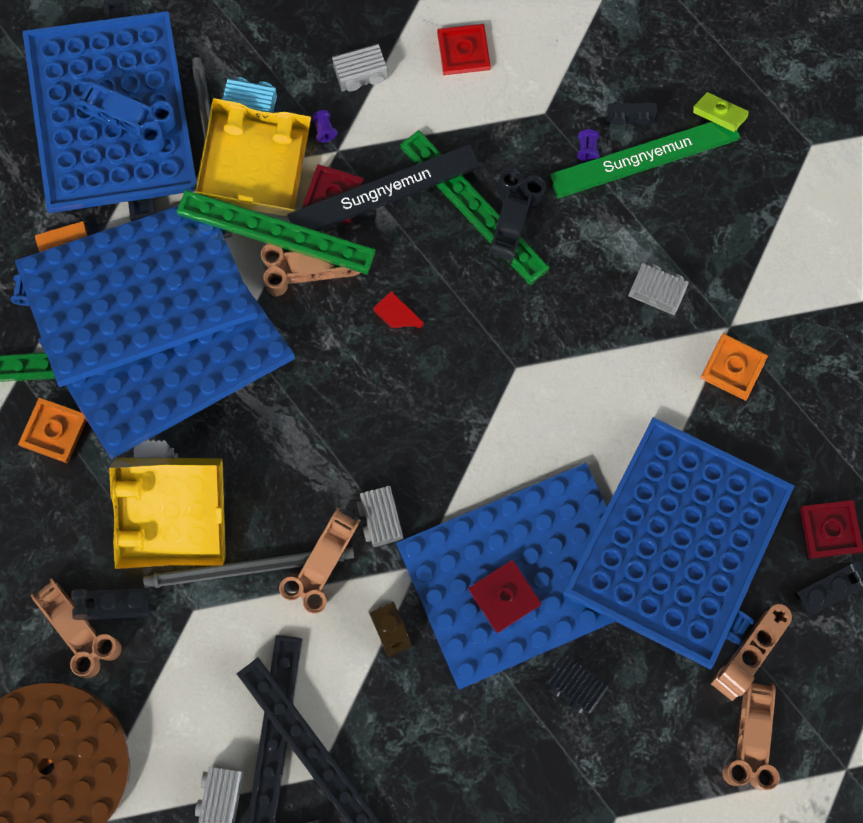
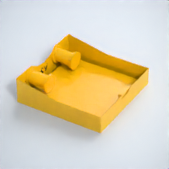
[195,98,311,217]
[109,458,226,569]

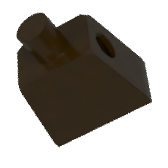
[368,601,412,658]

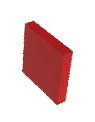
[437,24,491,76]

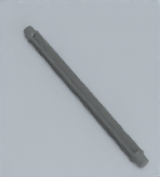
[190,57,233,238]
[143,547,354,588]

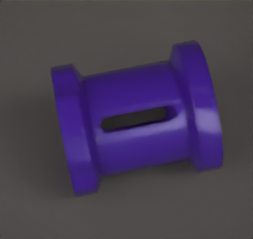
[310,110,338,143]
[577,129,600,161]

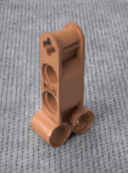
[261,244,360,296]
[279,507,360,614]
[30,578,122,678]
[710,604,792,701]
[722,683,780,791]

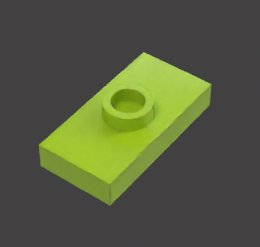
[693,92,748,132]

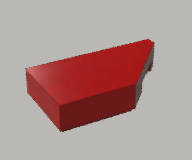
[373,292,424,328]

